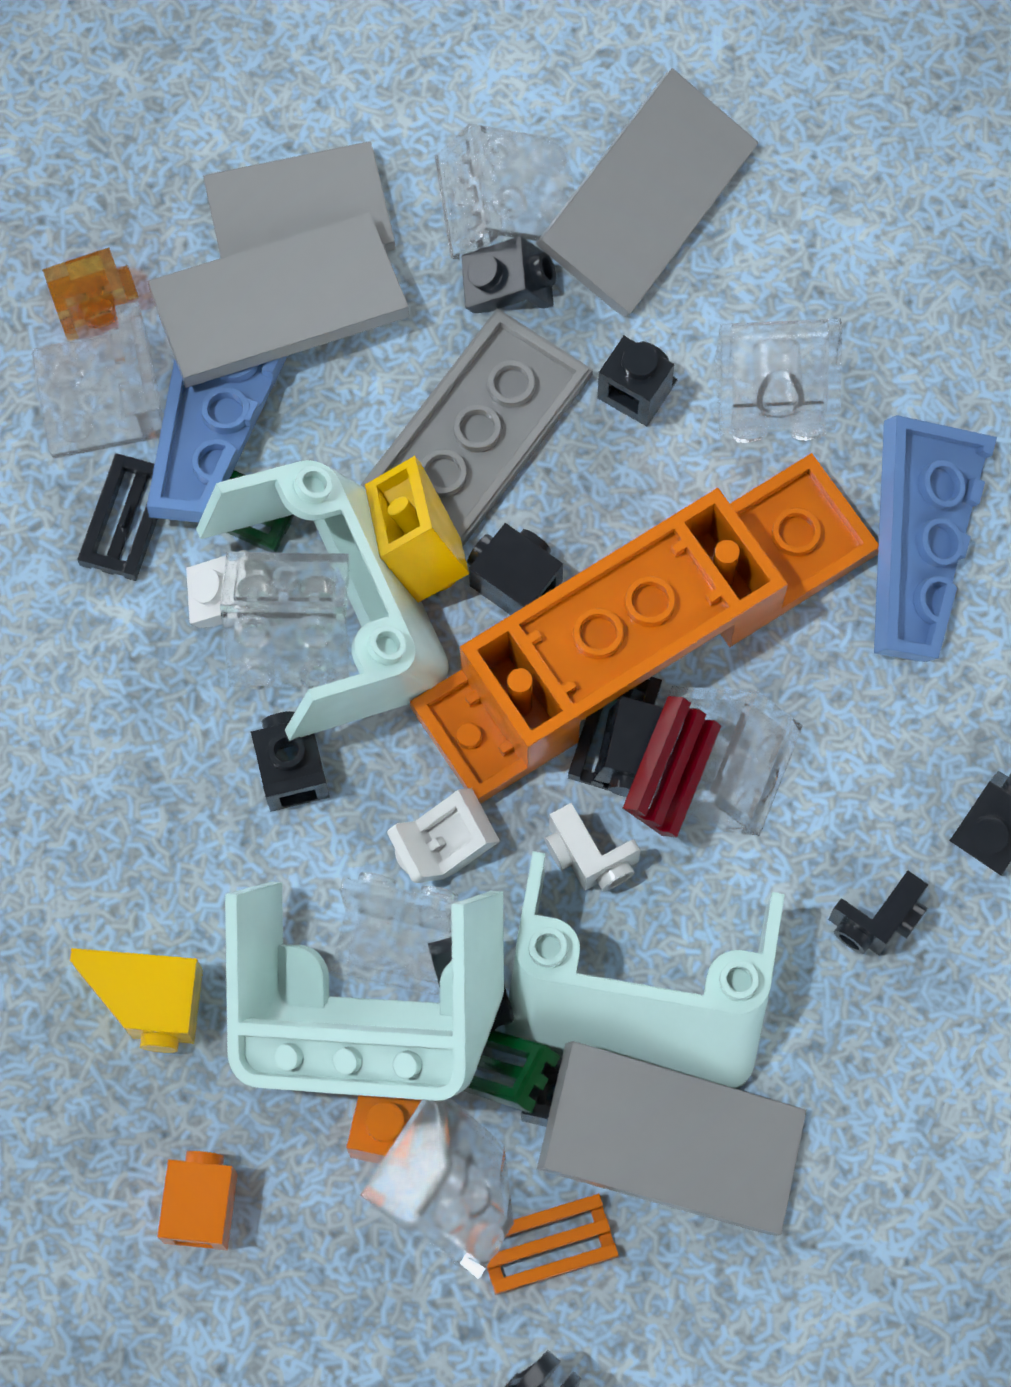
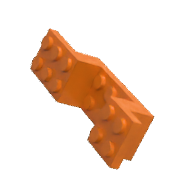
[410,453,878,804]

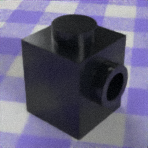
[467,523,563,615]

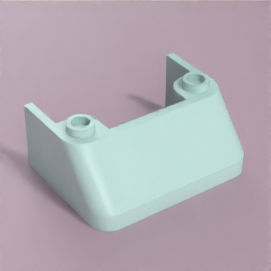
[196,460,449,741]
[505,851,785,1089]
[225,882,504,1101]

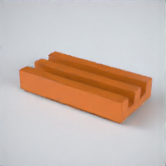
[476,1194,619,1295]

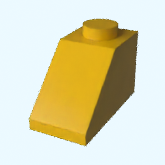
[365,456,469,603]
[70,948,203,1053]

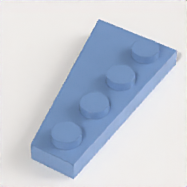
[147,356,287,523]
[874,415,997,662]

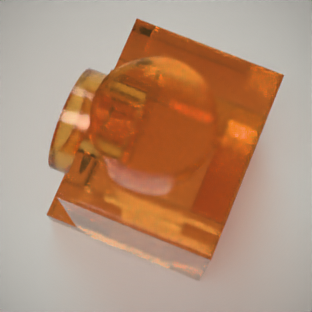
[42,247,139,342]

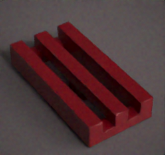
[623,696,722,838]

